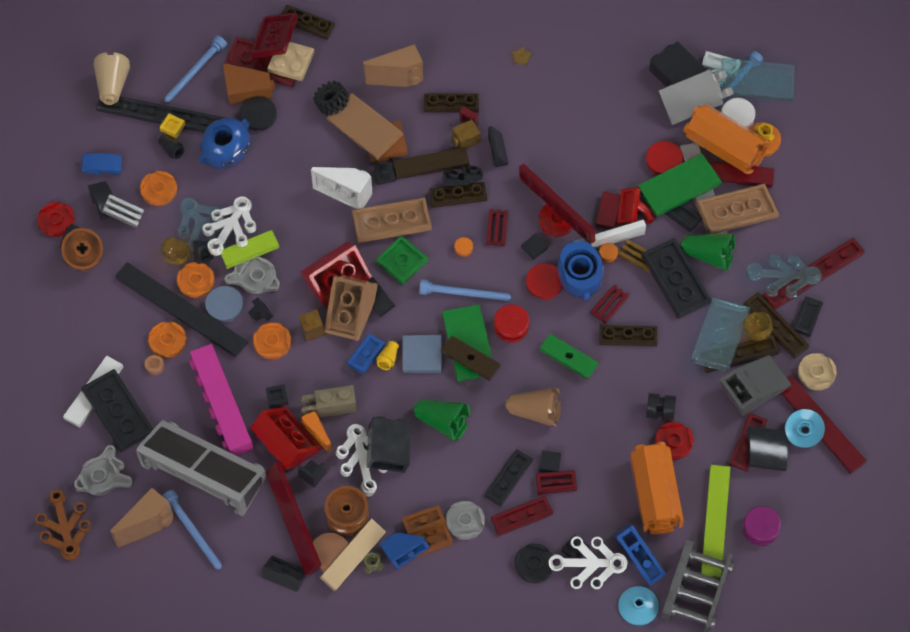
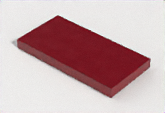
[225,37,296,87]

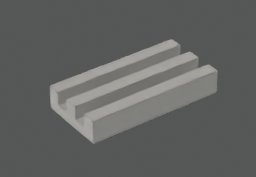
[102,194,144,228]

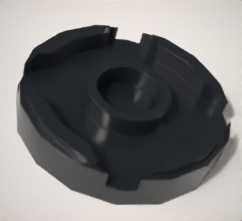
[240,97,277,131]
[515,543,554,583]

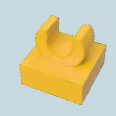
[159,114,185,138]

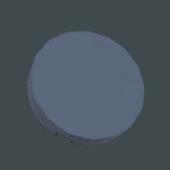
[205,286,244,323]

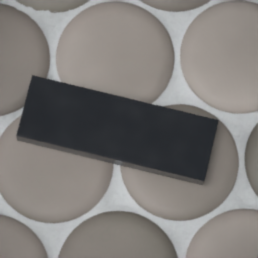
[484,449,533,507]

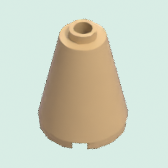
[93,52,130,105]

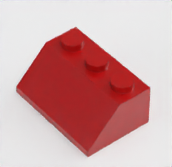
[300,242,372,307]
[250,407,322,469]

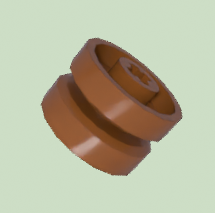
[61,228,103,272]
[325,486,369,537]

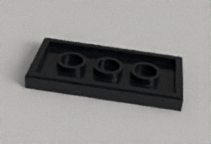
[641,238,712,319]
[81,369,153,452]

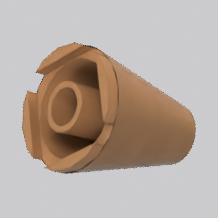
[506,388,561,427]

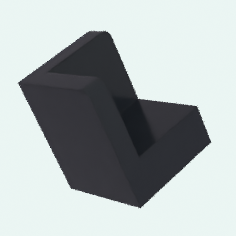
[298,460,327,488]

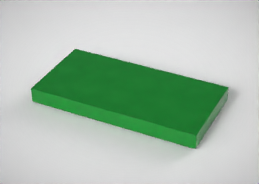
[638,154,722,217]
[442,304,492,382]

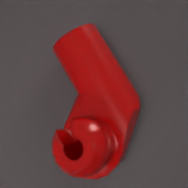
[638,200,655,224]

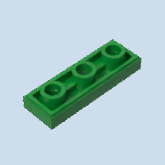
[539,334,599,380]

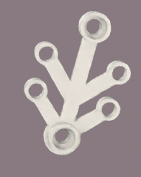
[203,196,257,256]
[336,424,388,497]
[548,536,627,589]

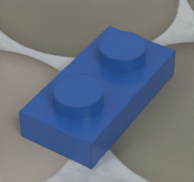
[347,333,385,375]

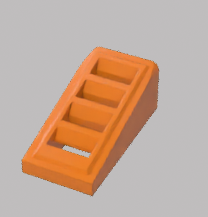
[301,411,332,453]

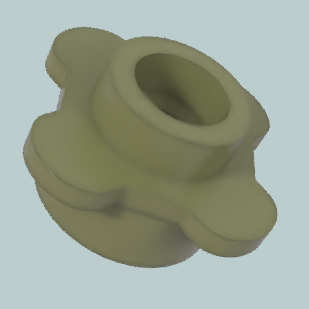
[362,552,384,573]

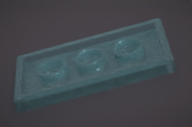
[721,58,795,101]
[691,298,750,372]

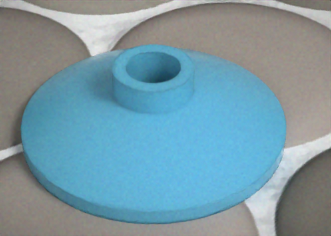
[785,409,825,448]
[618,586,659,625]

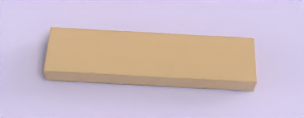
[319,518,386,591]

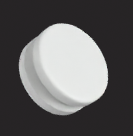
[721,98,755,128]

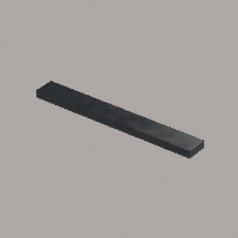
[96,96,240,133]
[115,262,248,357]

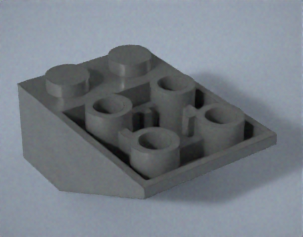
[719,355,792,417]

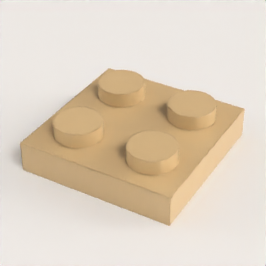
[268,42,314,82]

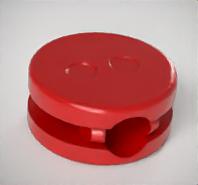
[494,304,529,342]

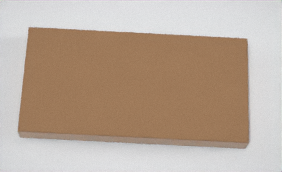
[327,93,403,160]
[696,184,779,234]
[351,198,432,243]

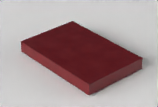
[250,13,298,58]

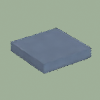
[403,335,441,373]

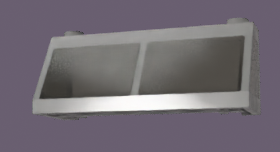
[136,420,267,517]

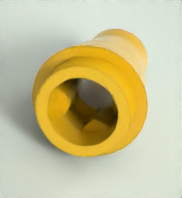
[376,341,399,370]

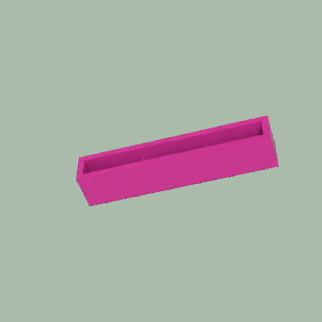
[189,344,253,456]

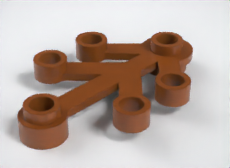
[35,489,92,560]

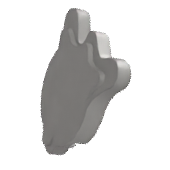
[224,256,280,294]
[74,445,133,496]

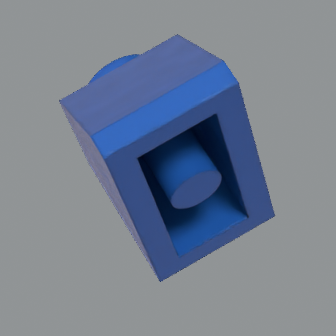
[380,533,431,569]

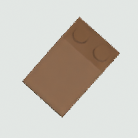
[363,44,423,87]
[324,276,378,340]
[110,488,174,548]

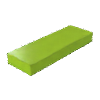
[220,230,280,269]

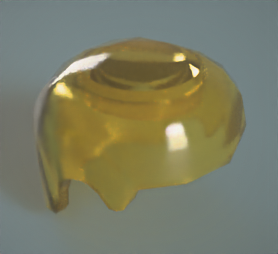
[161,236,191,265]
[743,312,773,341]

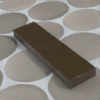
[393,147,469,179]
[743,292,810,359]
[700,335,780,373]

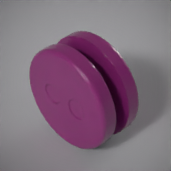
[743,506,781,546]

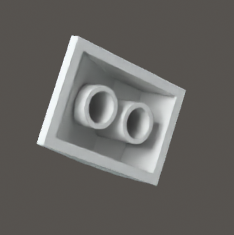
[311,167,372,209]

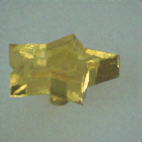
[512,47,533,65]

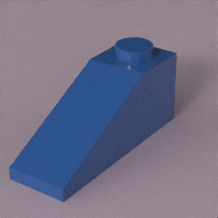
[612,523,667,586]

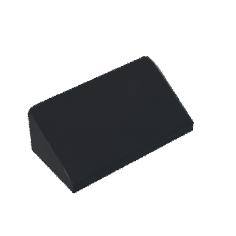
[488,126,509,167]
[262,555,306,592]

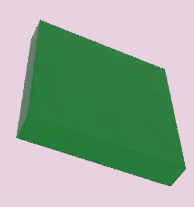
[375,236,429,285]

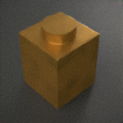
[451,119,481,149]
[299,309,324,342]

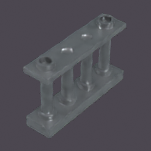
[661,540,735,632]

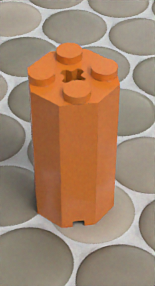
[683,104,770,174]
[630,442,684,535]

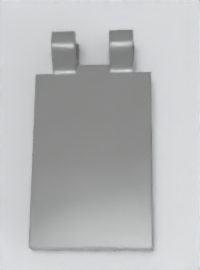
[658,69,734,125]

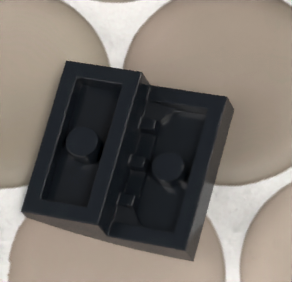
[746,426,788,471]

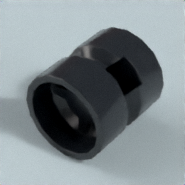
[646,393,676,421]

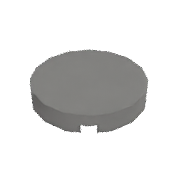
[446,501,485,540]

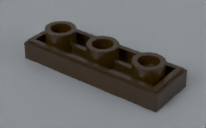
[281,5,335,40]
[424,93,479,113]
[429,182,487,208]
[599,325,657,346]
[441,336,501,381]

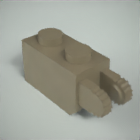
[300,385,357,417]

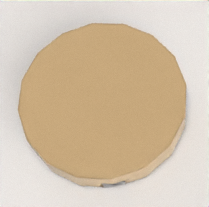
[797,353,837,390]

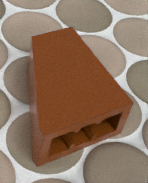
[223,64,275,105]

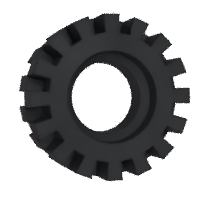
[313,81,349,115]

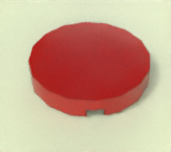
[646,141,683,175]
[37,202,75,237]
[538,204,573,237]
[526,263,563,300]
[654,422,694,460]

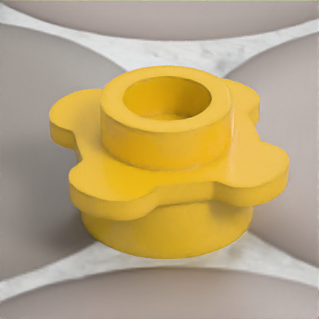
[754,123,774,141]

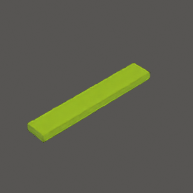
[701,465,730,580]

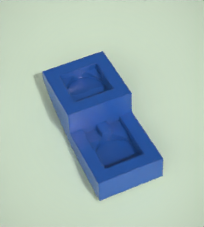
[81,153,122,175]

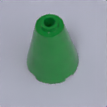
[681,233,736,271]
[414,399,470,441]

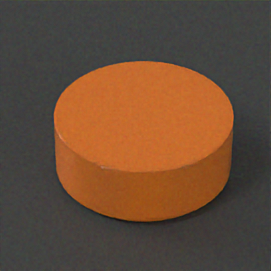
[454,237,473,257]
[599,243,618,263]

